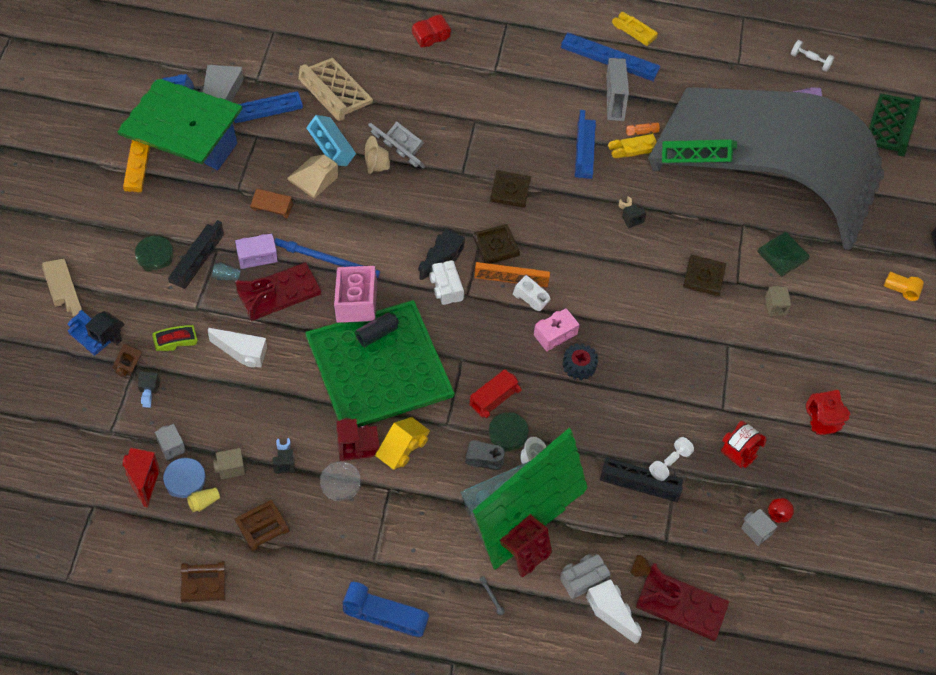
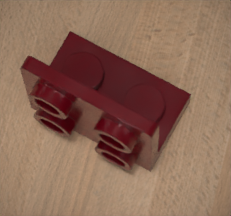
[500,514,552,578]

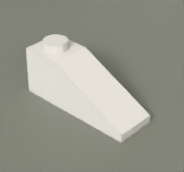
[208,328,267,368]

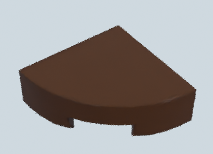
[630,555,651,577]

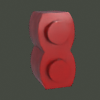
[412,15,451,47]

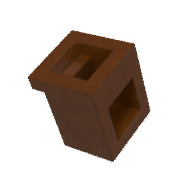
[112,344,142,377]

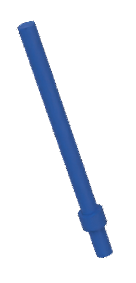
[274,238,380,278]

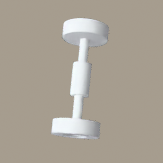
[791,40,835,72]
[649,437,694,481]

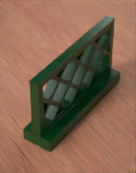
[869,93,922,157]

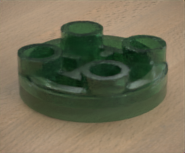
[135,236,173,272]
[489,412,529,452]

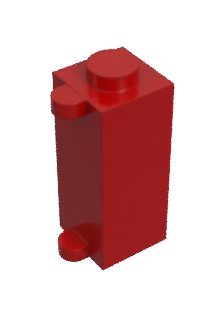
[469,369,522,418]

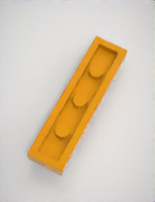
[123,140,150,192]

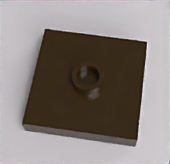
[490,170,531,208]
[473,224,520,264]
[683,255,727,296]

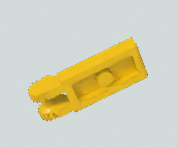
[612,12,658,46]
[608,134,657,158]

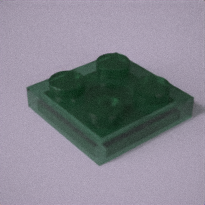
[758,232,810,277]

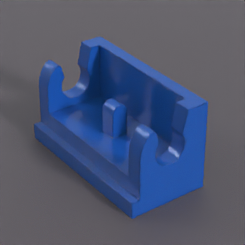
[67,310,111,356]

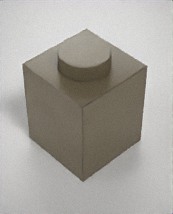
[765,286,791,316]
[213,448,245,480]

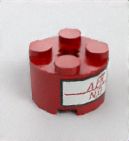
[721,421,767,468]

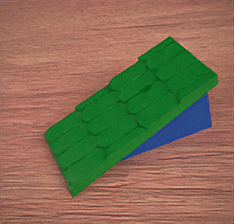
[117,79,242,171]

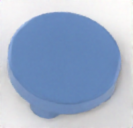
[163,458,206,498]

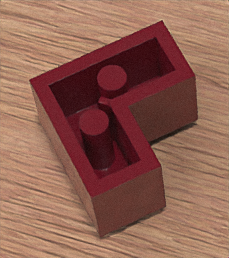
[336,418,380,461]

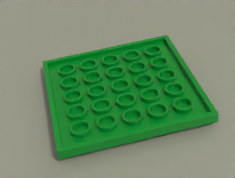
[305,300,455,427]

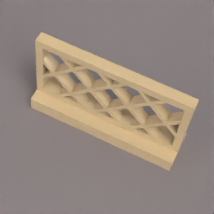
[298,58,373,121]

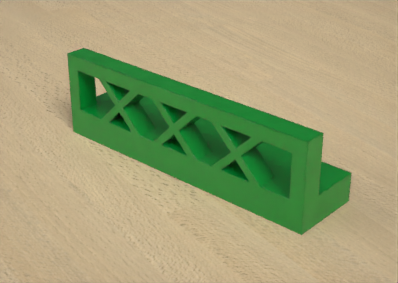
[662,140,737,163]

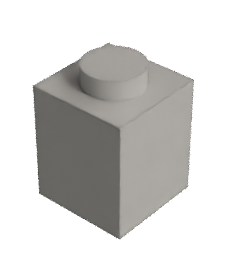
[155,424,185,460]
[741,509,777,546]

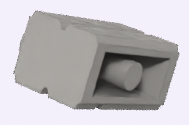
[560,554,611,599]

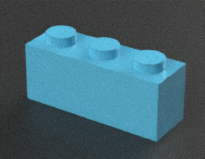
[307,115,356,166]

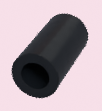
[355,312,399,348]

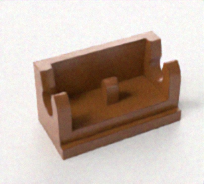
[250,189,293,219]

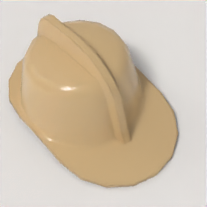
[364,136,390,174]

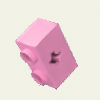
[534,308,580,351]

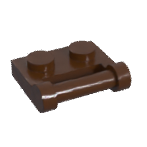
[234,499,290,552]
[181,561,225,602]

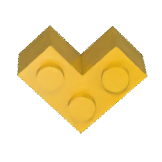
[375,417,430,470]

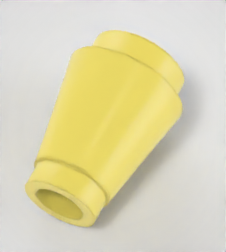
[187,488,220,512]

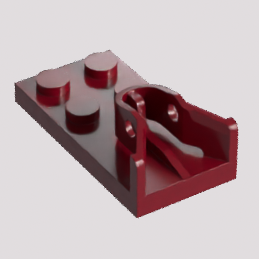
[235,262,321,321]
[635,563,730,641]

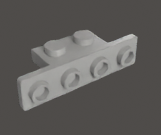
[368,122,425,169]

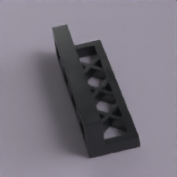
[168,220,224,289]
[599,457,683,503]

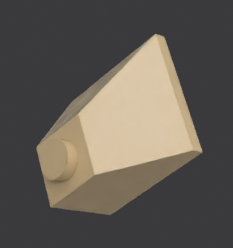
[287,155,338,199]

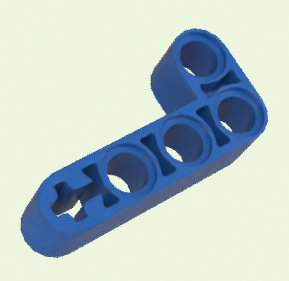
[343,582,429,637]

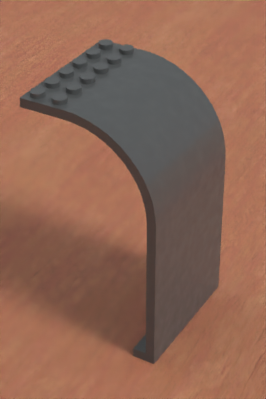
[648,87,884,250]

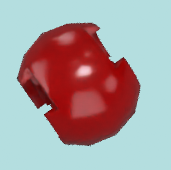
[768,498,794,523]

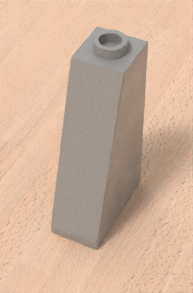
[607,58,629,121]
[203,65,244,102]

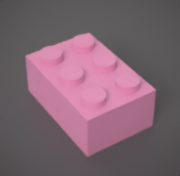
[334,266,377,323]

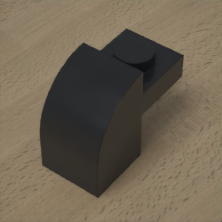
[85,311,125,346]

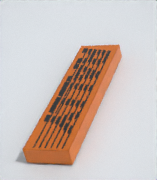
[474,262,550,288]

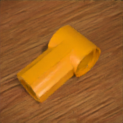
[884,271,924,301]

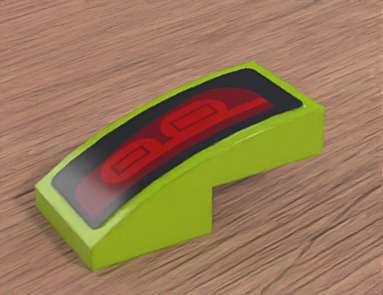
[152,325,197,351]

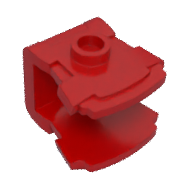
[806,389,851,435]

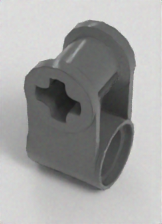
[465,441,505,470]

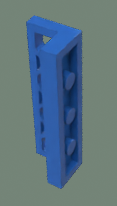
[575,110,596,179]

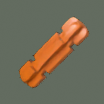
[626,122,660,136]

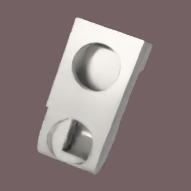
[513,275,551,311]

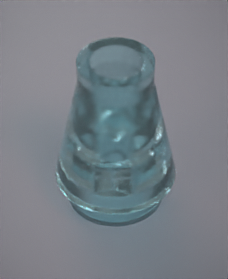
[212,262,241,280]

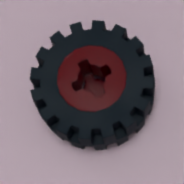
[562,343,598,380]

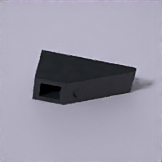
[418,229,465,280]

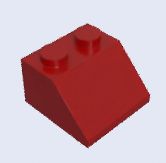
[122,448,160,507]

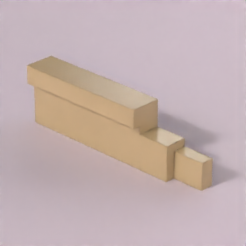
[42,259,82,318]

